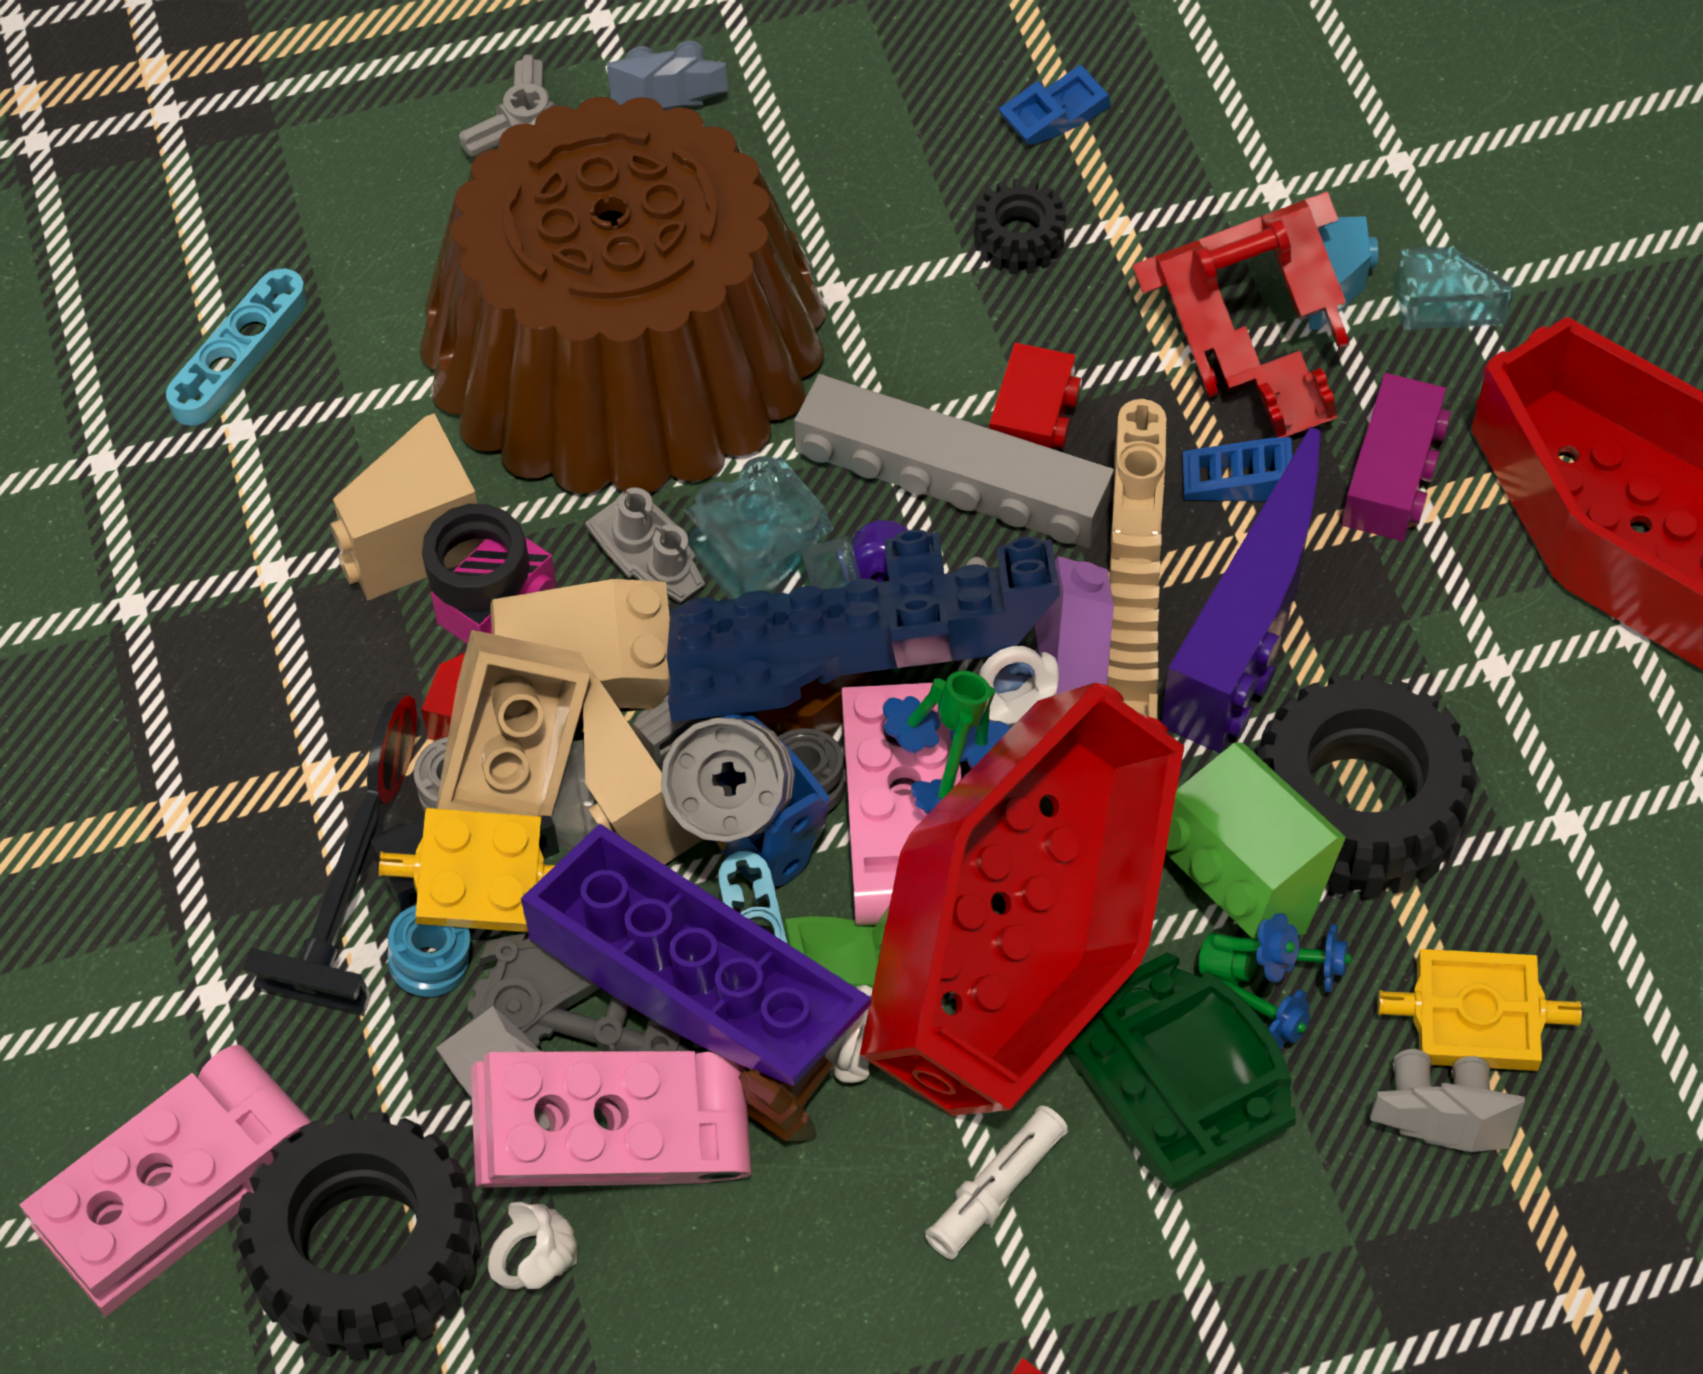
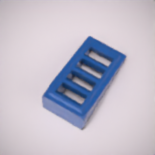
[1182,437,1292,501]

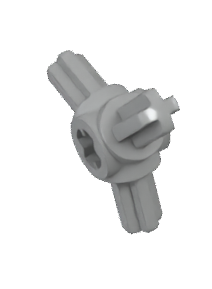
[459,55,559,156]

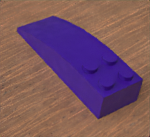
[1162,427,1320,754]
[521,823,872,1086]

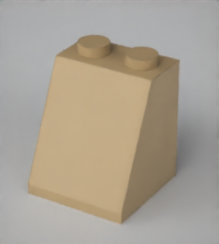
[330,413,484,601]

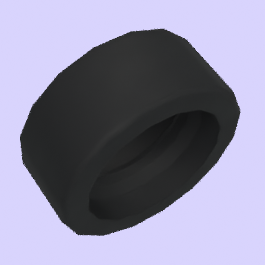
[422,504,529,611]

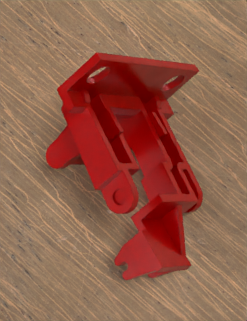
[1133,191,1349,438]

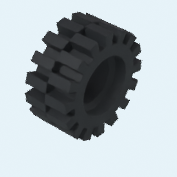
[974,179,1066,274]

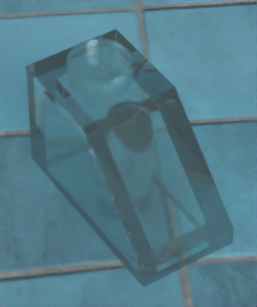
[1395,247,1513,330]

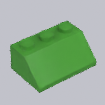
[1166,742,1346,939]

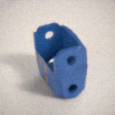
[711,712,830,886]

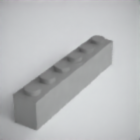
[794,374,1115,549]

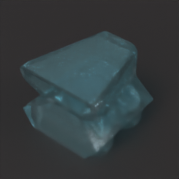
[683,456,833,599]

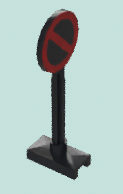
[244,692,417,1017]

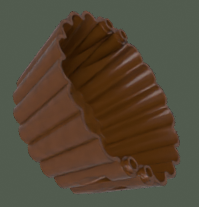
[419,97,826,493]

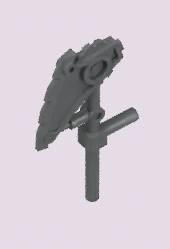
[467,934,754,1072]

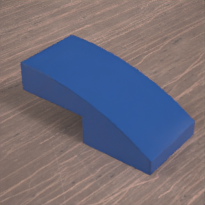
[999,64,1111,145]

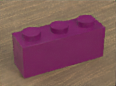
[1341,373,1452,542]

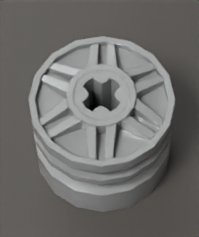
[661,718,796,842]

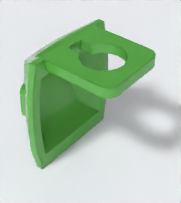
[784,906,889,989]

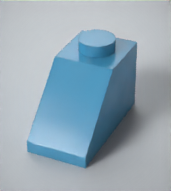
[1308,216,1378,330]

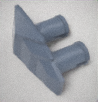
[607,41,728,111]

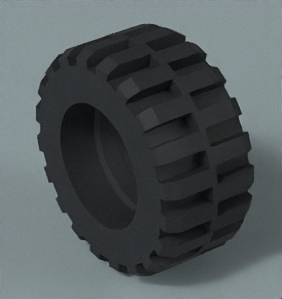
[1257,674,1476,897]
[236,1111,480,1359]

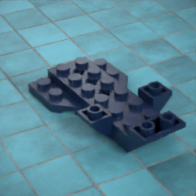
[666,529,1060,722]

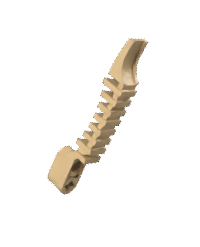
[1107,399,1166,719]

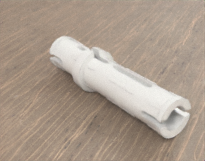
[925,1105,1068,1259]

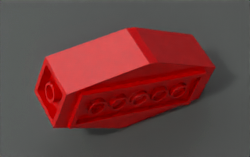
[1471,316,1703,670]
[860,682,1185,1116]

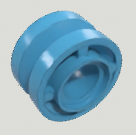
[388,905,470,997]

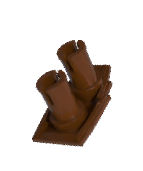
[739,1056,834,1141]

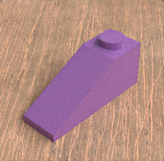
[1035,556,1114,695]

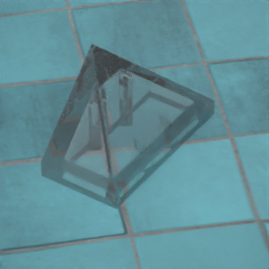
[551,740,598,851]

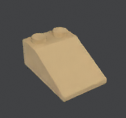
[490,579,670,709]
[436,630,590,817]
[583,669,702,865]

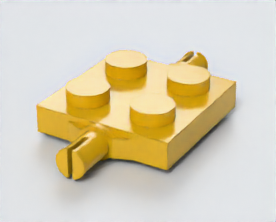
[379,808,555,932]
[1377,949,1582,1071]

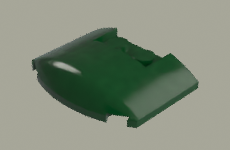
[1063,952,1296,1190]

